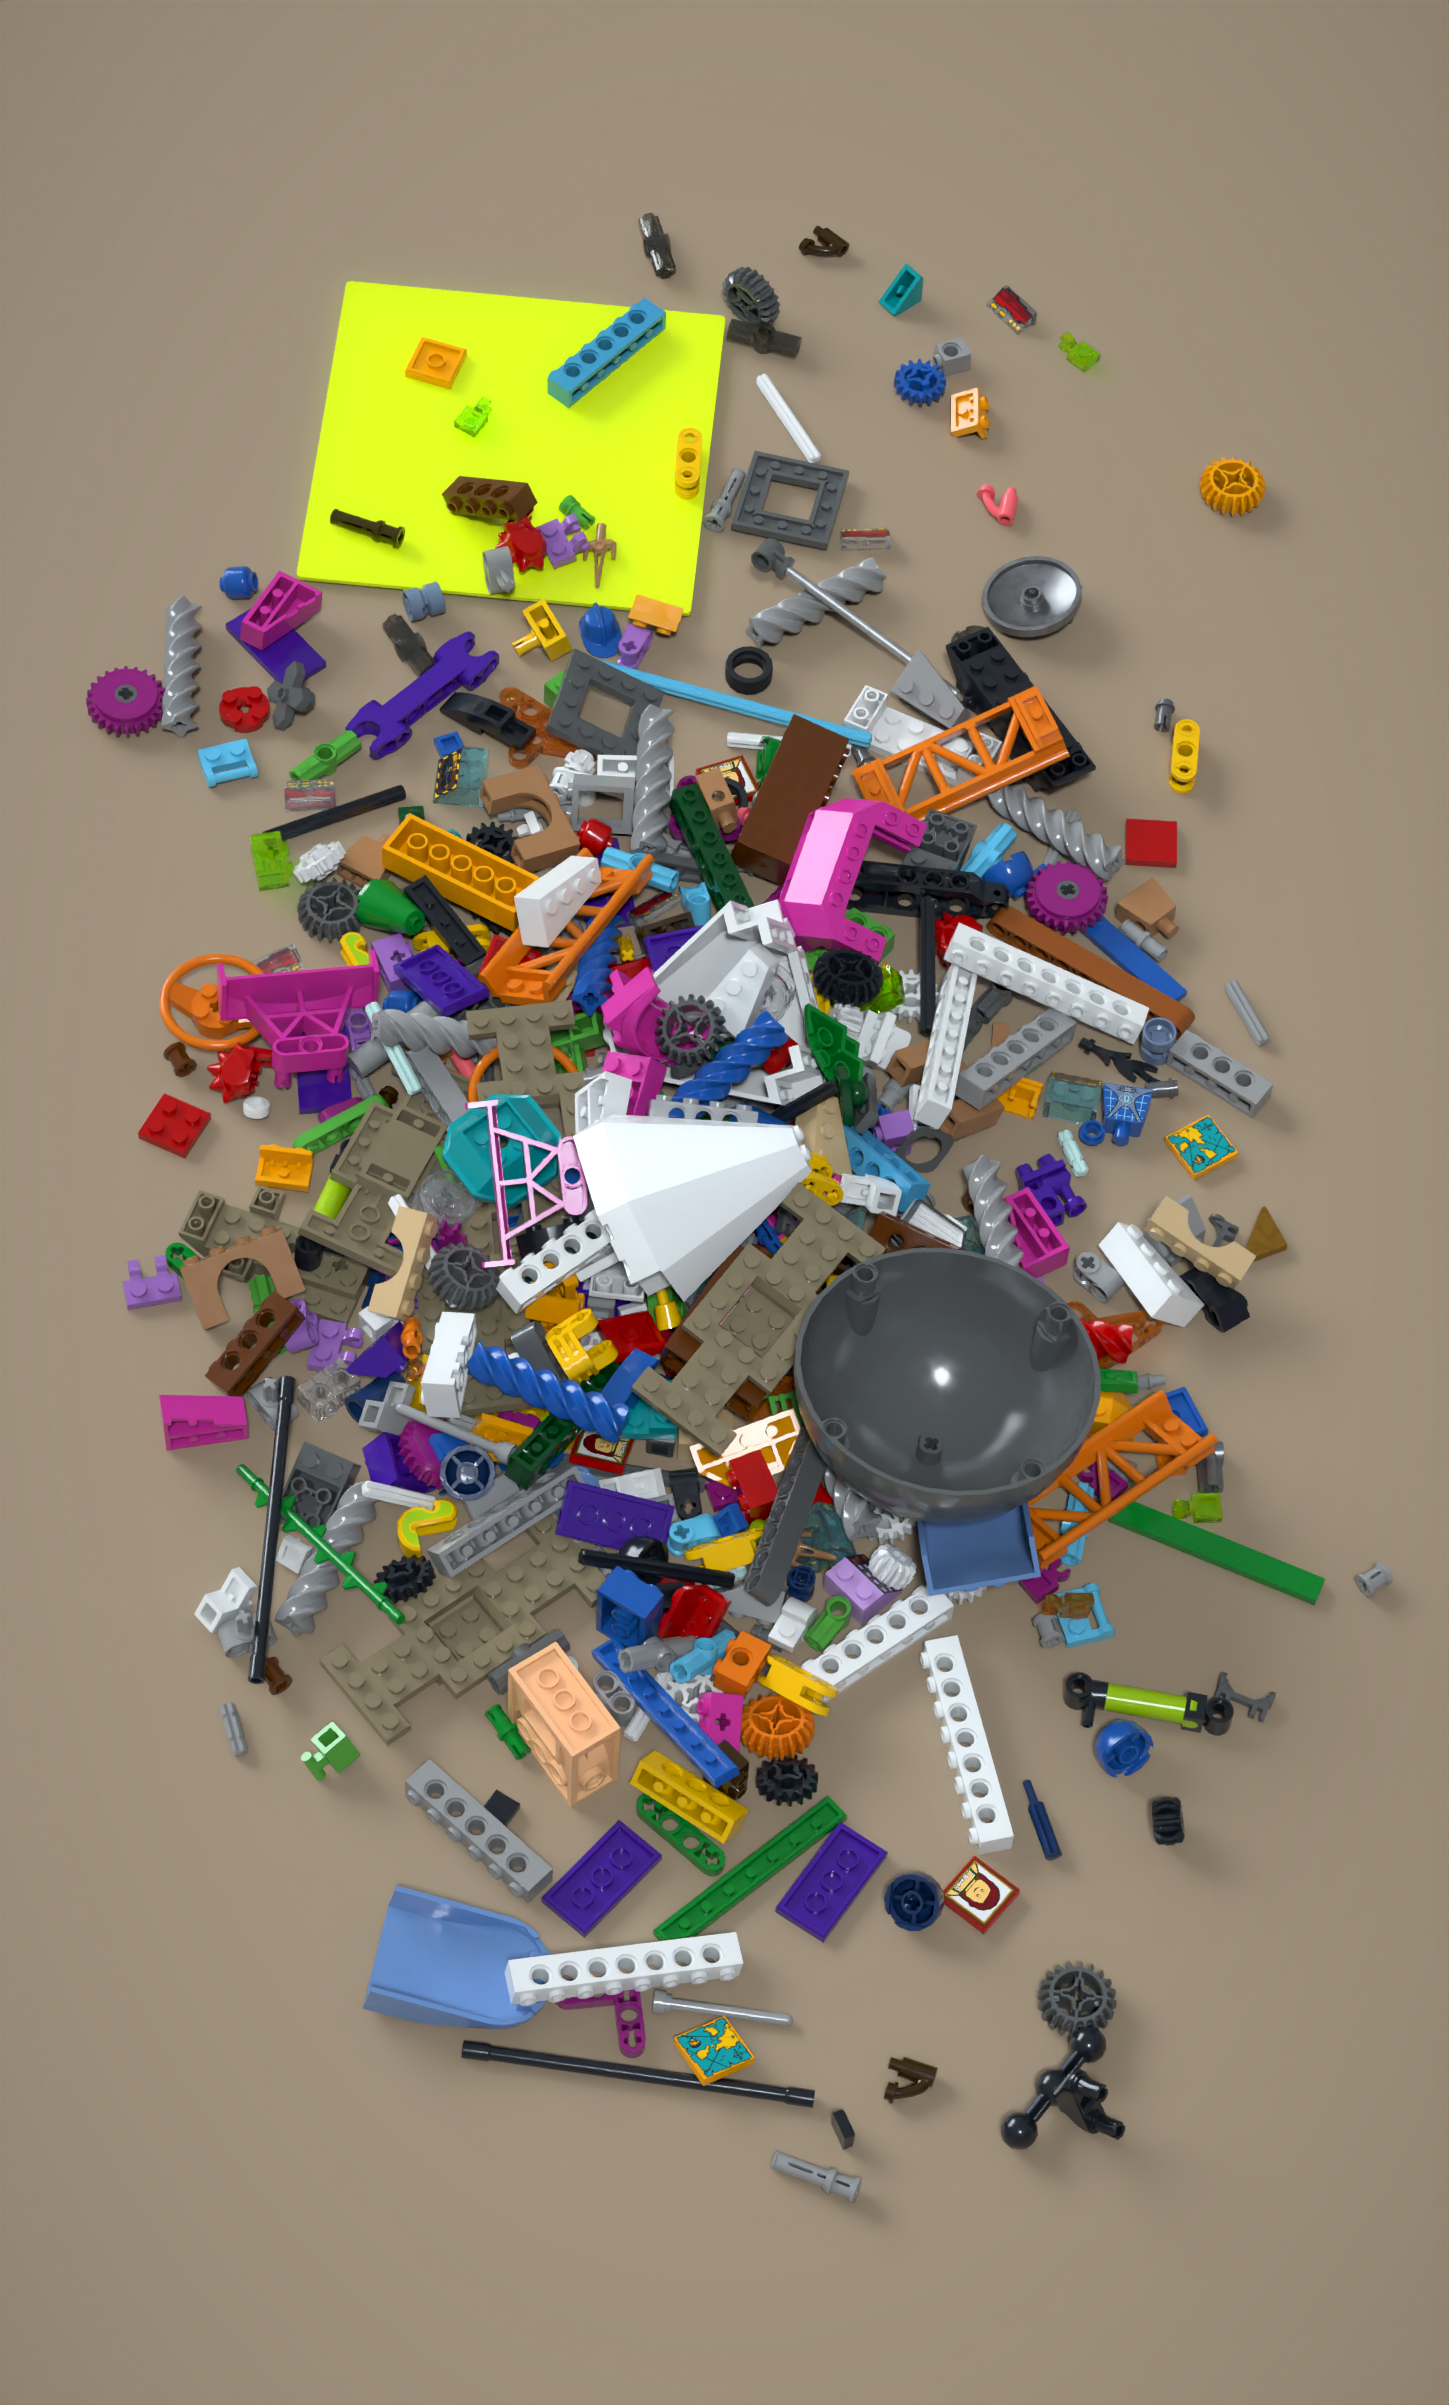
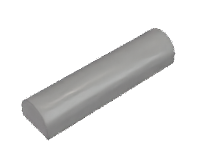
[348,1000,441,1078]

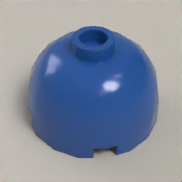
[982,851,1033,900]
[1095,1720,1154,1777]

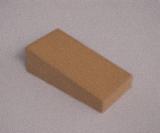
[991,1022,1009,1049]

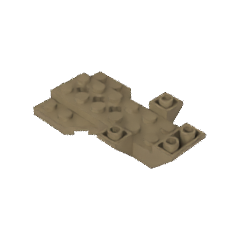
[179,1185,372,1326]

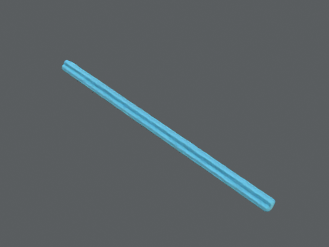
[598,659,872,748]

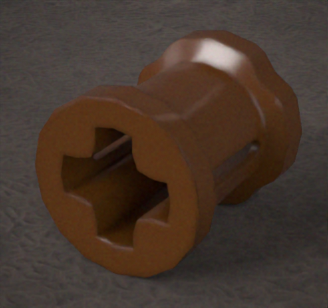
[163,1042,196,1077]
[265,1657,292,1695]

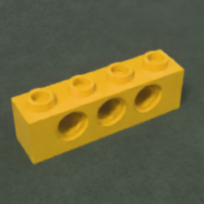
[629,1750,749,1844]

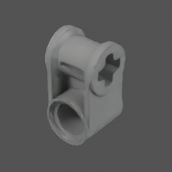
[1073,1252,1125,1303]

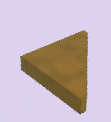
[1245,1206,1288,1262]

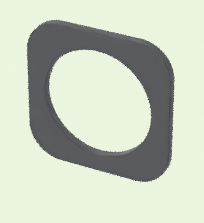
[895,1126,954,1173]

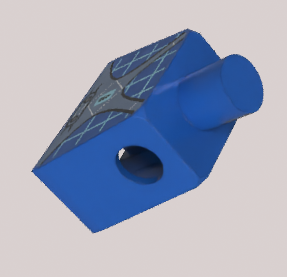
[1100,1082,1153,1146]

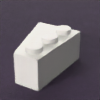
[597,755,674,815]
[705,943,779,1038]
[575,1071,632,1135]

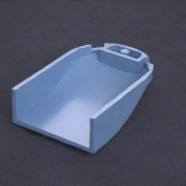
[917,1502,1041,1596]
[363,1886,551,2029]

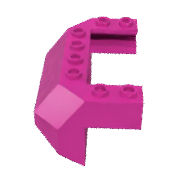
[778,798,927,962]

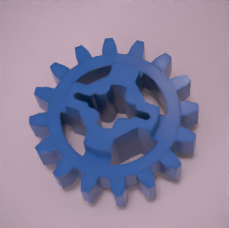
[894,359,946,406]

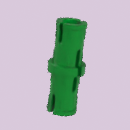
[485,1704,531,1760]

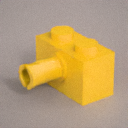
[512,599,573,662]

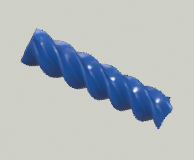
[572,904,625,1016]
[669,1010,789,1119]
[466,1340,630,1443]

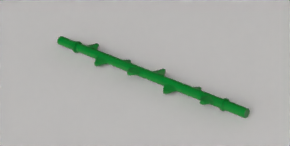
[236,1464,405,1625]

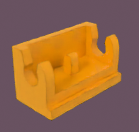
[997,1078,1044,1121]
[525,1293,585,1324]

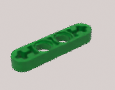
[636,1793,726,1876]

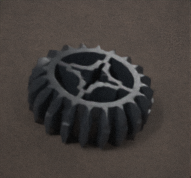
[812,947,883,1007]

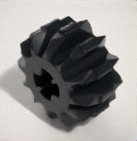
[1151,1796,1185,1846]

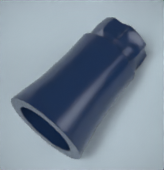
[344,1372,406,1423]

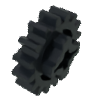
[466,822,519,864]
[374,1555,436,1604]
[756,1754,818,1807]

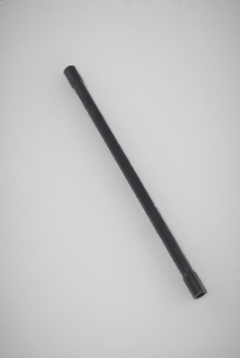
[248,1376,296,1684]
[461,2040,815,2108]

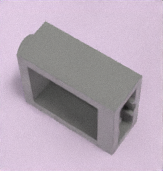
[567,774,635,835]

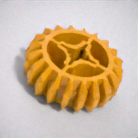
[1199,456,1266,517]

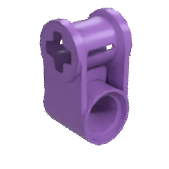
[617,623,653,669]
[347,1008,372,1053]
[285,1299,319,1353]

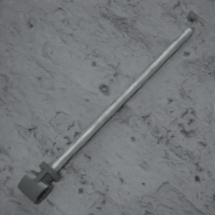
[751,538,960,696]

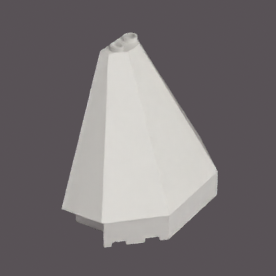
[603,899,828,1106]
[573,1114,812,1302]

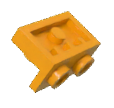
[951,388,990,439]

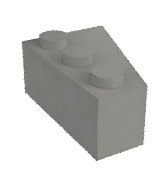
[890,649,971,729]

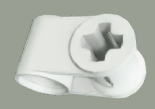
[549,767,596,807]

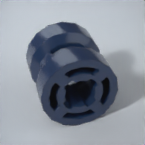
[787,1565,816,1602]

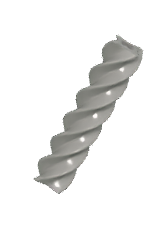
[746,557,887,649]
[161,596,202,738]
[631,704,675,858]
[988,785,1126,881]
[370,1009,499,1060]
[963,1154,1028,1273]
[800,1413,882,1541]
[274,1481,379,1637]

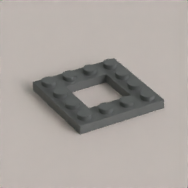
[731,451,849,550]
[545,649,664,756]

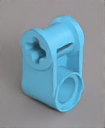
[678,882,712,926]
[666,1513,722,1557]

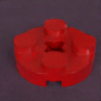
[219,686,270,733]

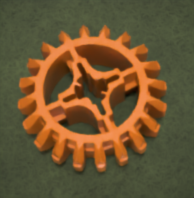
[740,1693,815,1762]

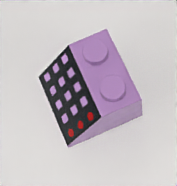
[823,1554,902,1626]

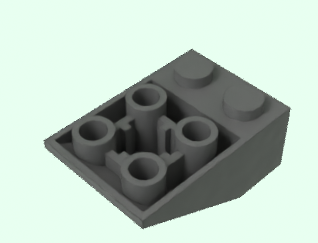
[902,808,977,885]
[280,1442,361,1527]

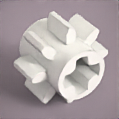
[564,749,596,775]

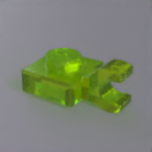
[1058,332,1101,373]
[454,396,492,437]
[1172,1493,1223,1523]

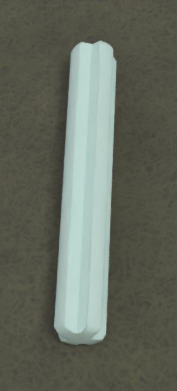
[365,1002,421,1096]

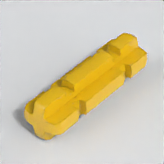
[618,934,635,962]

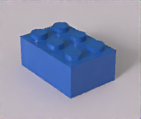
[596,1566,664,1648]

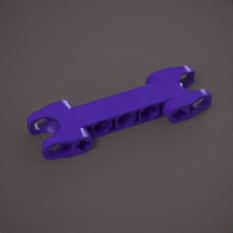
[345,631,499,760]

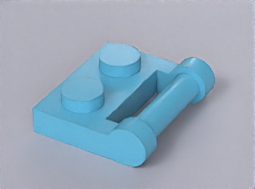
[197,739,258,788]
[1050,1583,1115,1648]

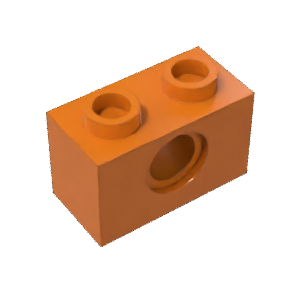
[712,1631,772,1701]

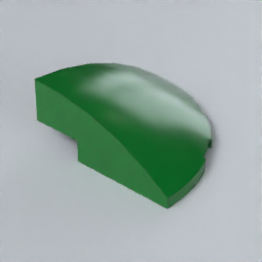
[804,1003,864,1082]

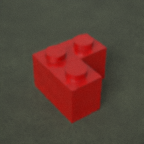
[726,1450,778,1529]

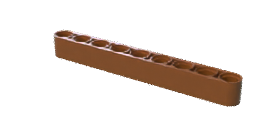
[987,906,1195,1039]

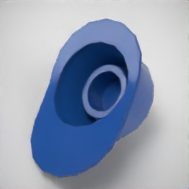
[579,602,622,658]

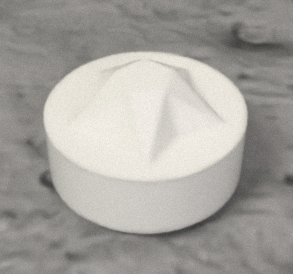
[243,1096,270,1119]

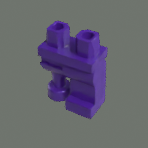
[1016,1153,1087,1227]

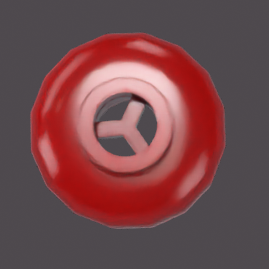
[577,818,615,856]

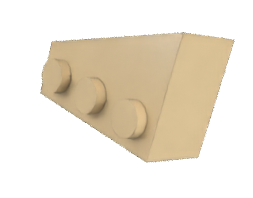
[795,1096,852,1179]

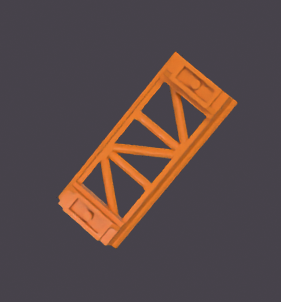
[851,686,1070,822]
[478,848,655,1005]
[1028,1389,1218,1570]

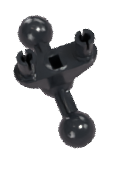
[1001,2026,1125,2150]

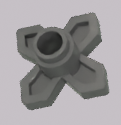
[267,661,315,730]

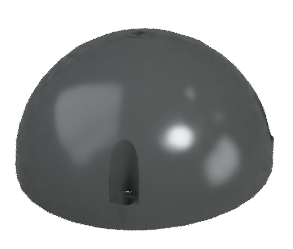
[794,1248,1101,1524]

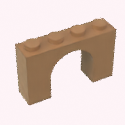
[479,765,580,872]
[886,1039,1005,1140]
[180,1225,306,1330]

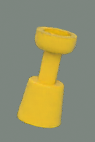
[654,1288,682,1331]

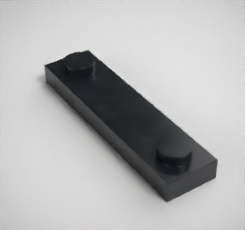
[404,875,487,967]

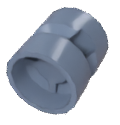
[402,581,446,622]
[1139,1017,1177,1066]

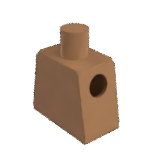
[695,767,738,833]
[337,834,392,888]
[1115,877,1179,939]

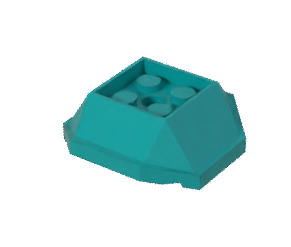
[442,1094,562,1208]

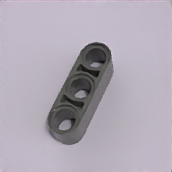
[511,1320,570,1381]

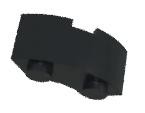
[516,1216,595,1264]
[1179,1267,1250,1332]

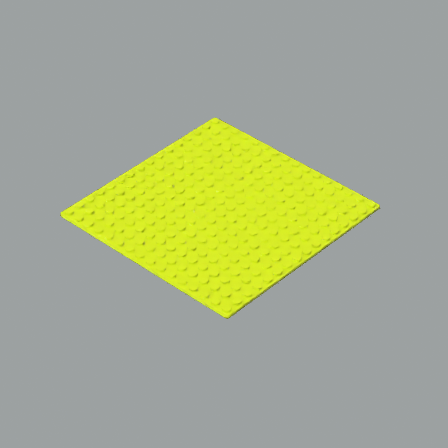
[297,281,725,616]

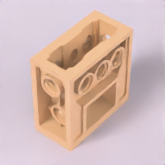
[508,1642,621,1807]

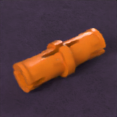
[401,1317,423,1358]

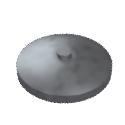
[982,556,1082,637]

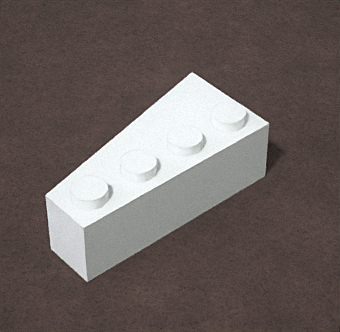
[514,856,601,947]
[1099,1222,1205,1328]
[421,1312,478,1418]

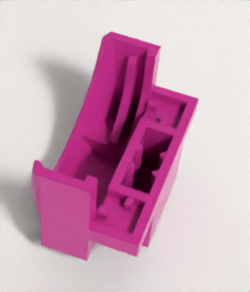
[601,967,710,1066]

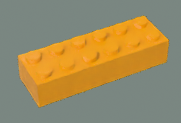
[382,813,540,932]

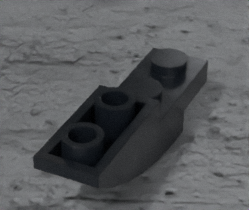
[440,692,536,752]

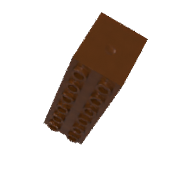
[731,714,850,885]

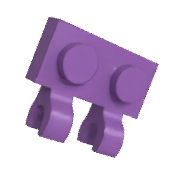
[536,514,590,569]
[123,1255,182,1310]
[307,1319,364,1375]

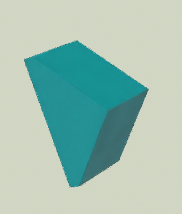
[878,263,924,316]

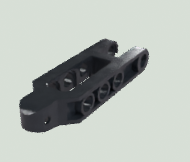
[846,860,1009,920]

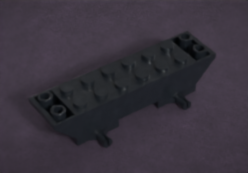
[946,627,1096,792]

